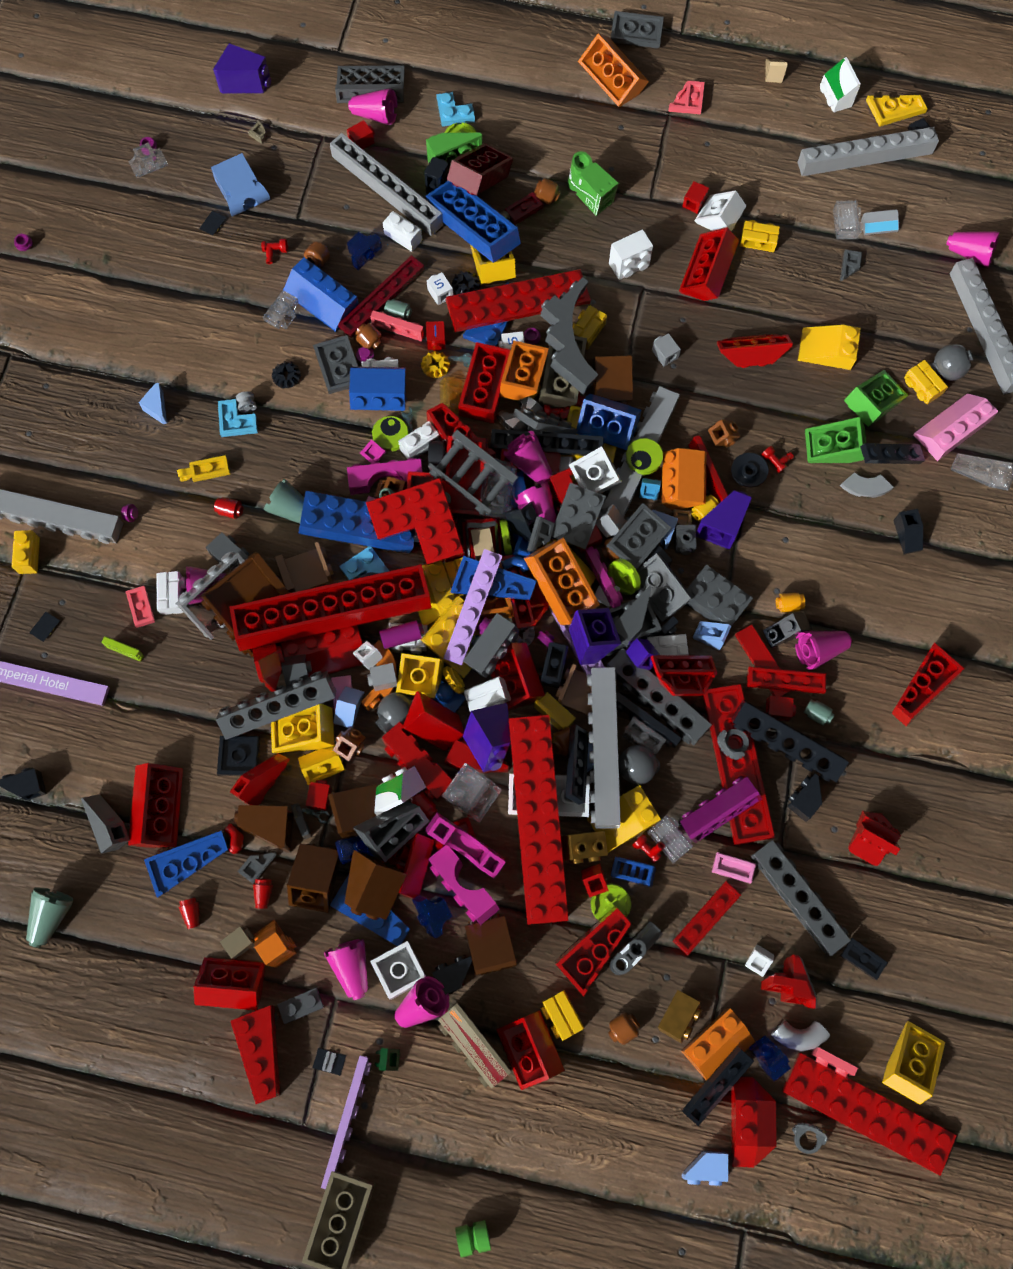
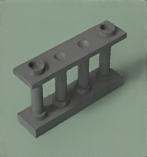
[428,430,518,516]

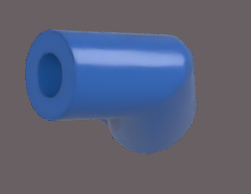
[501,556,529,572]

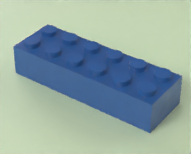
[426,181,521,263]
[298,491,415,554]

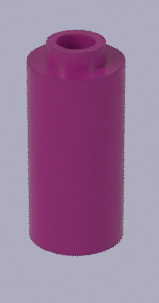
[379,620,425,649]

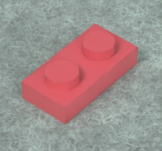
[126,586,155,628]
[811,1047,858,1077]

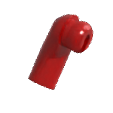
[224,824,244,854]

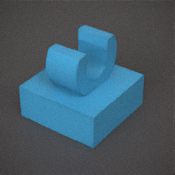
[639,478,661,500]

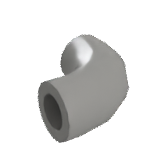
[771,1020,830,1051]

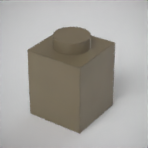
[220,927,255,960]

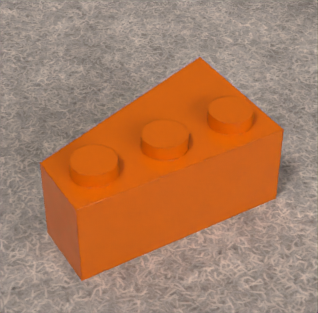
[254,920,297,968]

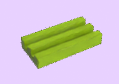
[101,636,144,662]

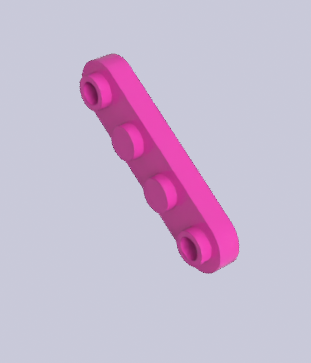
[584,546,623,608]

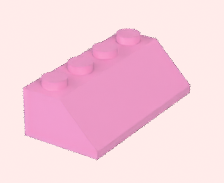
[913,394,999,461]

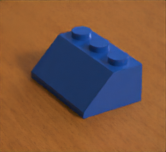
[349,367,407,411]
[576,394,642,450]

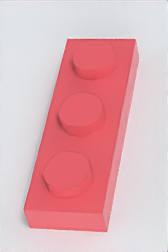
[370,310,424,342]

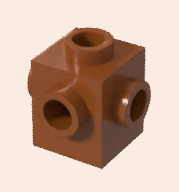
[708,419,741,447]
[333,727,366,761]

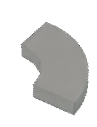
[840,472,894,498]

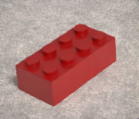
[458,342,510,424]

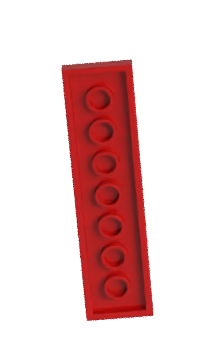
[445,269,591,332]
[703,684,775,845]
[782,1053,957,1176]

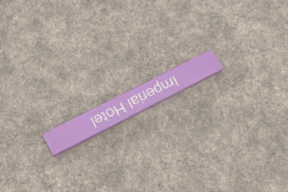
[0,661,110,706]

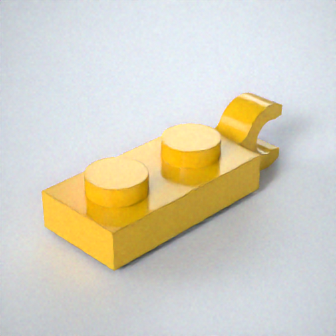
[177,455,230,482]

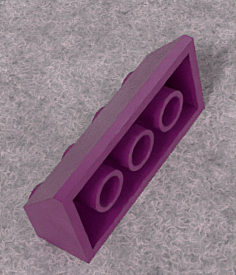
[680,777,762,844]

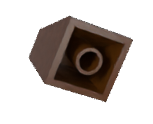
[592,356,633,405]
[328,784,388,839]
[234,805,294,853]
[287,843,340,913]
[344,850,407,920]
[465,914,517,976]

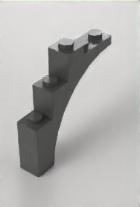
[540,277,598,395]

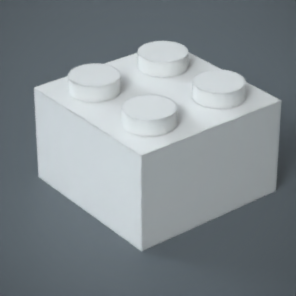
[609,229,653,280]
[370,941,426,1000]

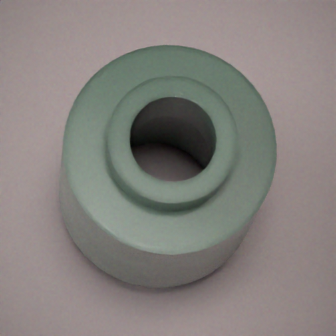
[384,299,412,321]
[804,699,835,726]

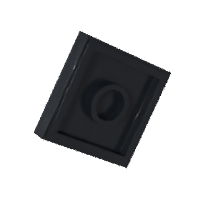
[217,736,260,776]

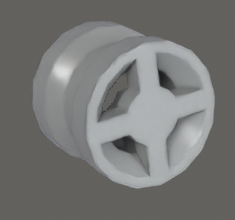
[236,391,257,413]

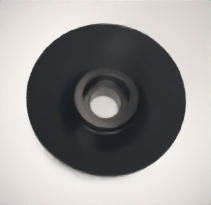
[731,453,769,487]

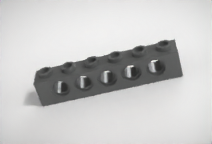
[606,648,712,746]
[216,671,336,740]
[750,840,851,957]

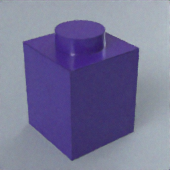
[626,638,660,670]

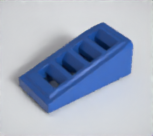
[611,856,656,887]

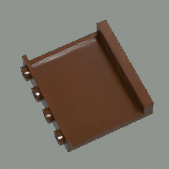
[200,552,290,657]

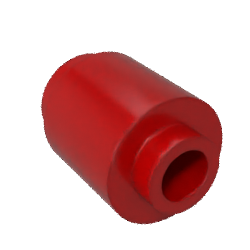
[214,497,244,519]
[409,792,438,820]

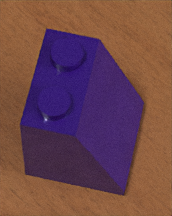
[213,43,271,94]
[696,491,752,550]
[569,608,621,665]
[463,703,510,772]

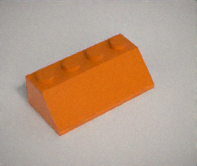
[578,33,649,107]
[524,537,600,625]

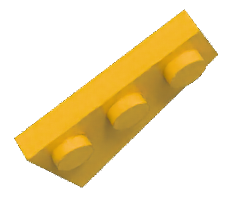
[866,95,928,127]

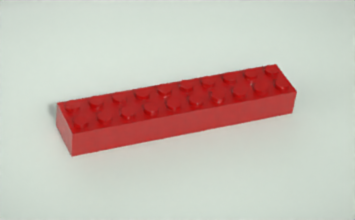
[229,564,431,651]
[509,715,568,925]

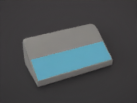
[861,209,899,235]

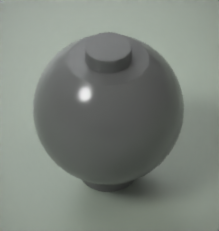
[930,344,974,381]
[375,692,414,733]
[618,745,660,785]

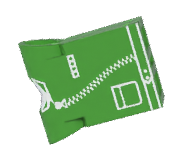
[567,151,619,216]

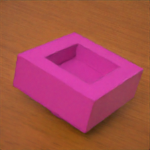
[360,439,386,463]

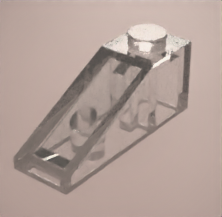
[951,453,1013,491]

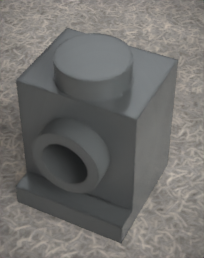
[674,525,696,555]

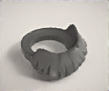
[717,729,749,760]
[792,1122,828,1154]

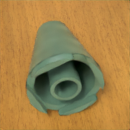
[264,479,304,524]
[26,887,73,948]

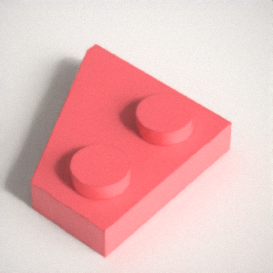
[668,81,705,114]

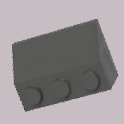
[463,613,520,678]

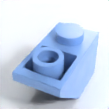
[682,1151,728,1186]

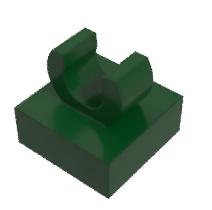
[375,1048,400,1071]

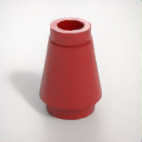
[253,879,273,909]
[178,897,200,929]

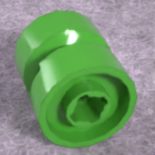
[455,1220,491,1258]

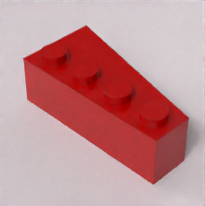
[427,403,496,459]
[549,468,602,554]
[892,642,965,727]
[382,721,455,802]
[555,906,631,996]
[230,1005,280,1104]

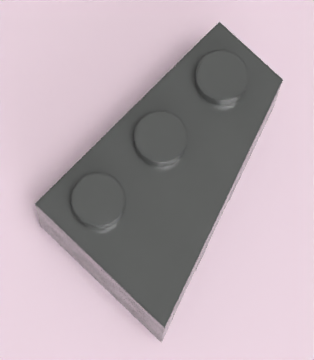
[353,801,429,862]

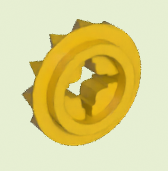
[421,350,450,378]
[443,666,465,694]

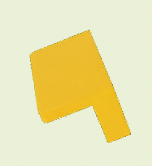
[534,692,576,730]
[298,744,345,785]

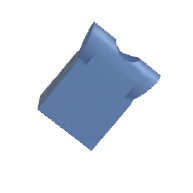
[211,153,270,217]

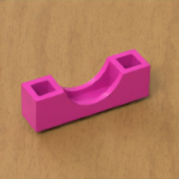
[347,458,422,495]
[426,812,506,878]
[428,845,500,925]

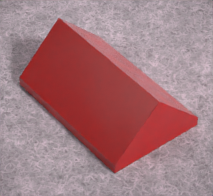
[402,691,464,751]

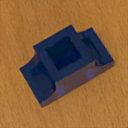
[347,232,382,270]
[335,836,373,864]
[412,895,453,938]
[749,1036,791,1081]

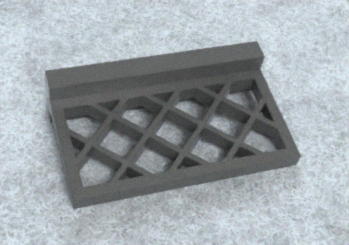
[335,66,405,103]

